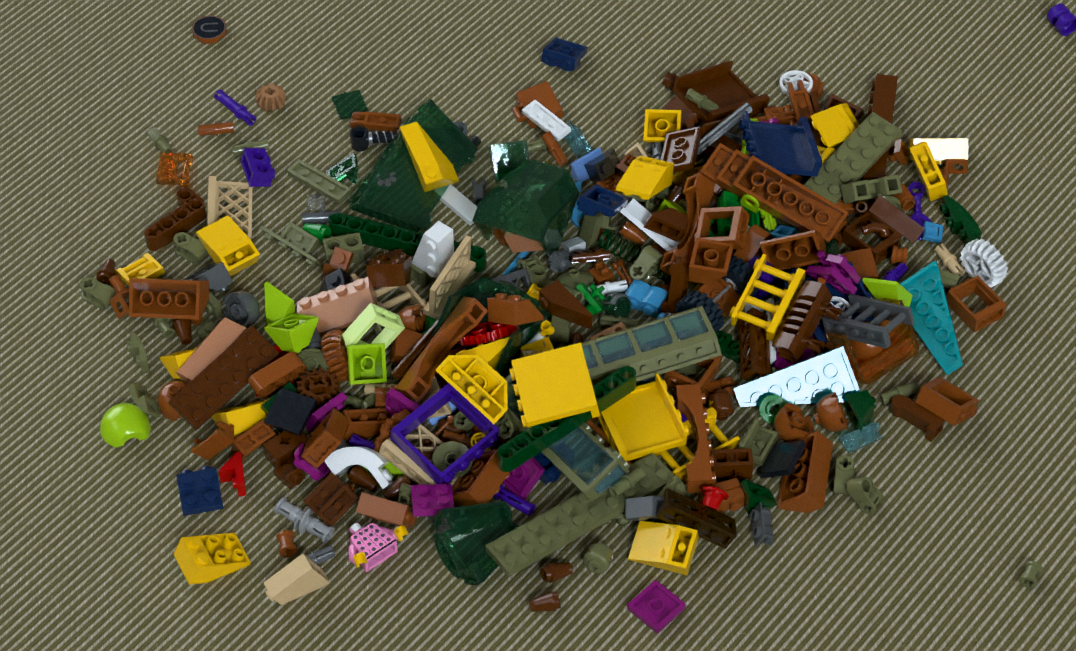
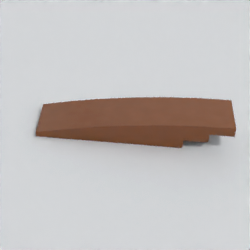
[700,143,849,243]

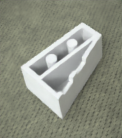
[412,221,454,279]

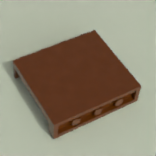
[673,60,770,124]

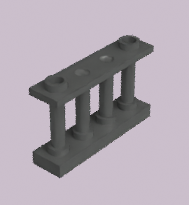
[822,294,915,349]

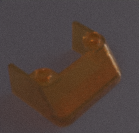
[826,298,920,384]

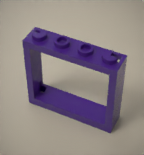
[390,383,500,484]

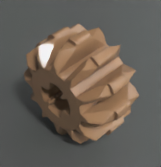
[256,83,286,112]

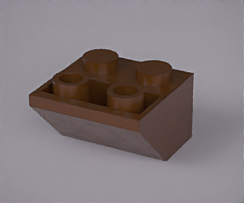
[366,253,412,288]

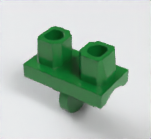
[576,283,605,315]

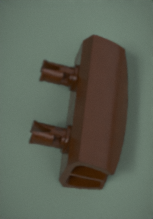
[772,281,842,364]

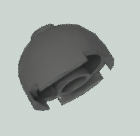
[223,291,260,328]

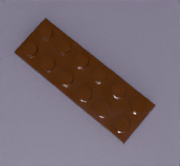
[168,326,279,431]

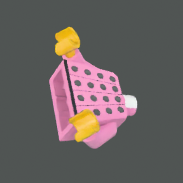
[348,523,409,572]

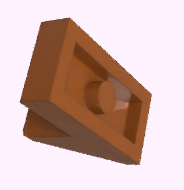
[323,246,354,277]

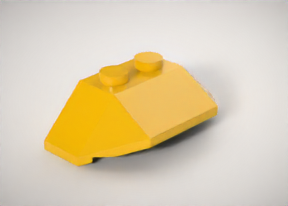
[435,354,508,425]

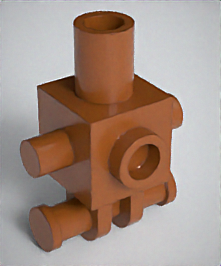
[751,105,797,125]

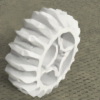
[960,239,1008,288]

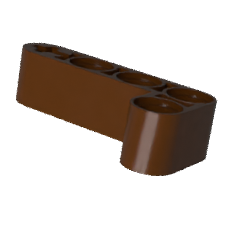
[144,188,207,251]

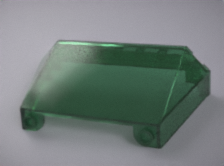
[349,98,478,232]

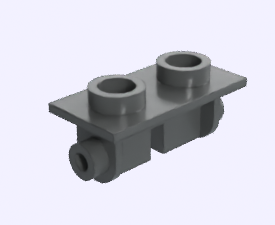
[750,502,774,547]

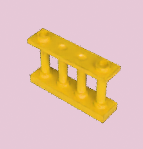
[729,254,805,342]
[655,407,740,482]

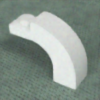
[324,446,393,489]

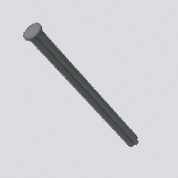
[673,102,753,175]

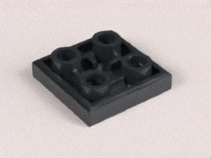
[264,388,318,436]
[758,440,806,479]

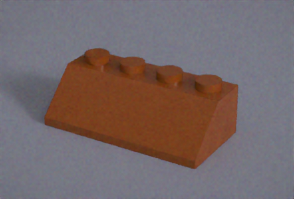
[129,278,209,320]
[777,431,833,513]

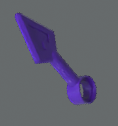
[908,182,931,241]

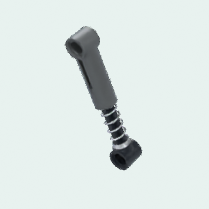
[350,121,468,152]

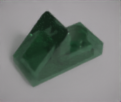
[327,153,358,184]

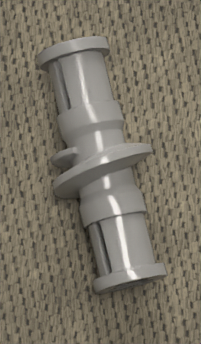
[274,497,335,543]

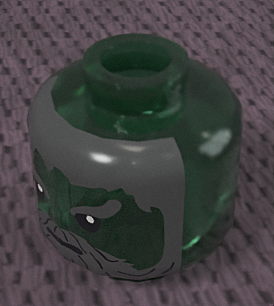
[603,293,631,318]

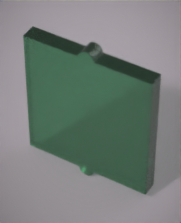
[331,90,369,120]

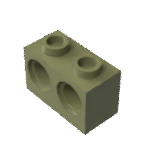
[323,233,365,264]

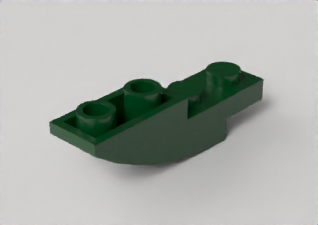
[939,195,982,247]

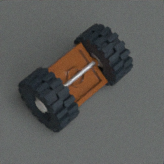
[675,256,759,333]

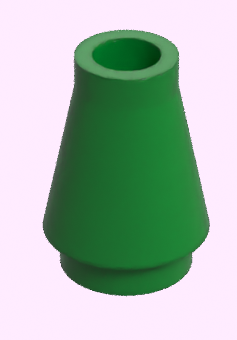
[303,223,331,243]

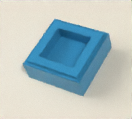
[922,221,943,244]

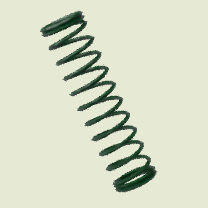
[598,230,671,283]

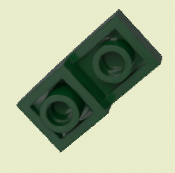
[715,330,740,363]

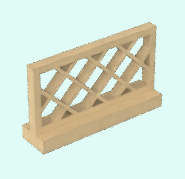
[206,176,252,239]
[423,235,476,320]
[379,424,458,486]

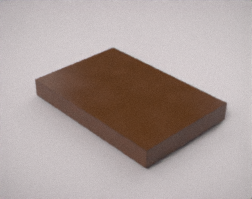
[661,127,702,173]

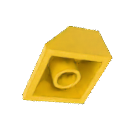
[643,109,682,142]

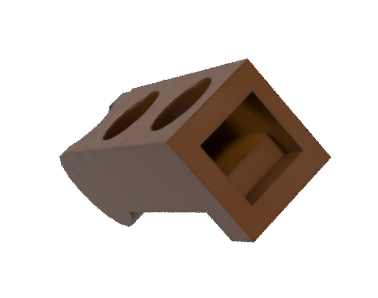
[661,258,690,314]
[890,395,945,442]

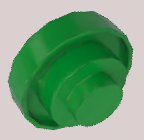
[758,395,787,424]

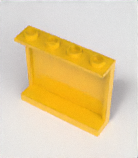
[509,343,600,428]
[597,373,689,462]

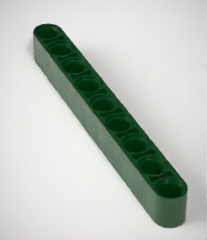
[329,213,487,272]
[497,366,636,472]

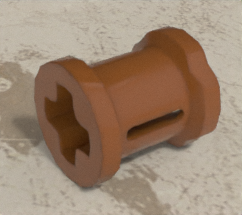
[276,530,298,557]

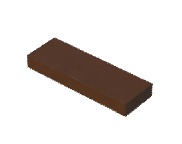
[869,195,925,244]

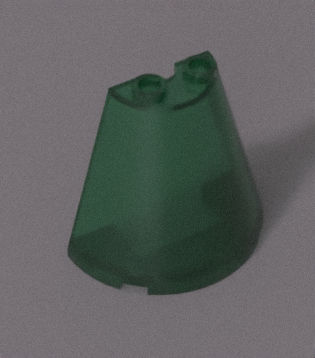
[433,501,519,585]

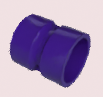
[1047,3,1076,36]

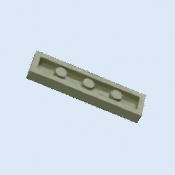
[287,159,352,205]

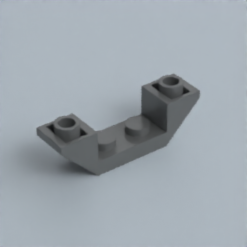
[625,496,694,521]

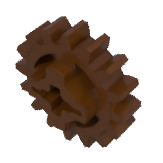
[297,367,340,406]

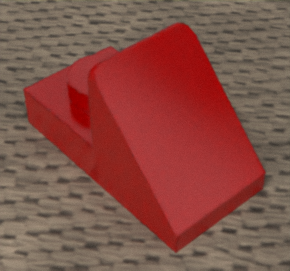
[219,452,246,496]

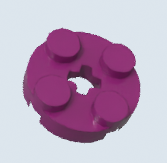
[293,443,331,481]

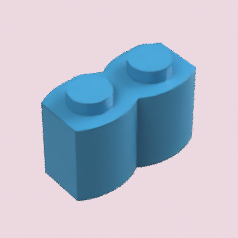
[624,280,668,317]

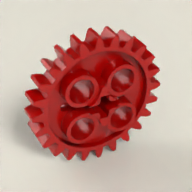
[458,321,520,346]

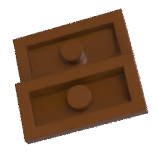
[304,472,359,527]

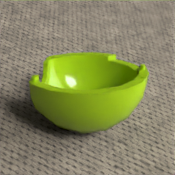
[99,403,151,448]

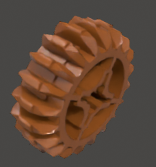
[321,330,349,382]

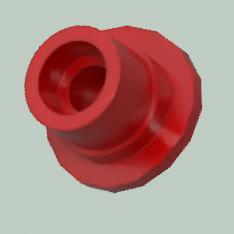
[701,486,729,511]

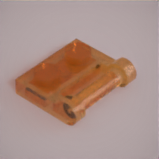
[156,153,194,188]

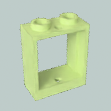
[342,303,405,349]

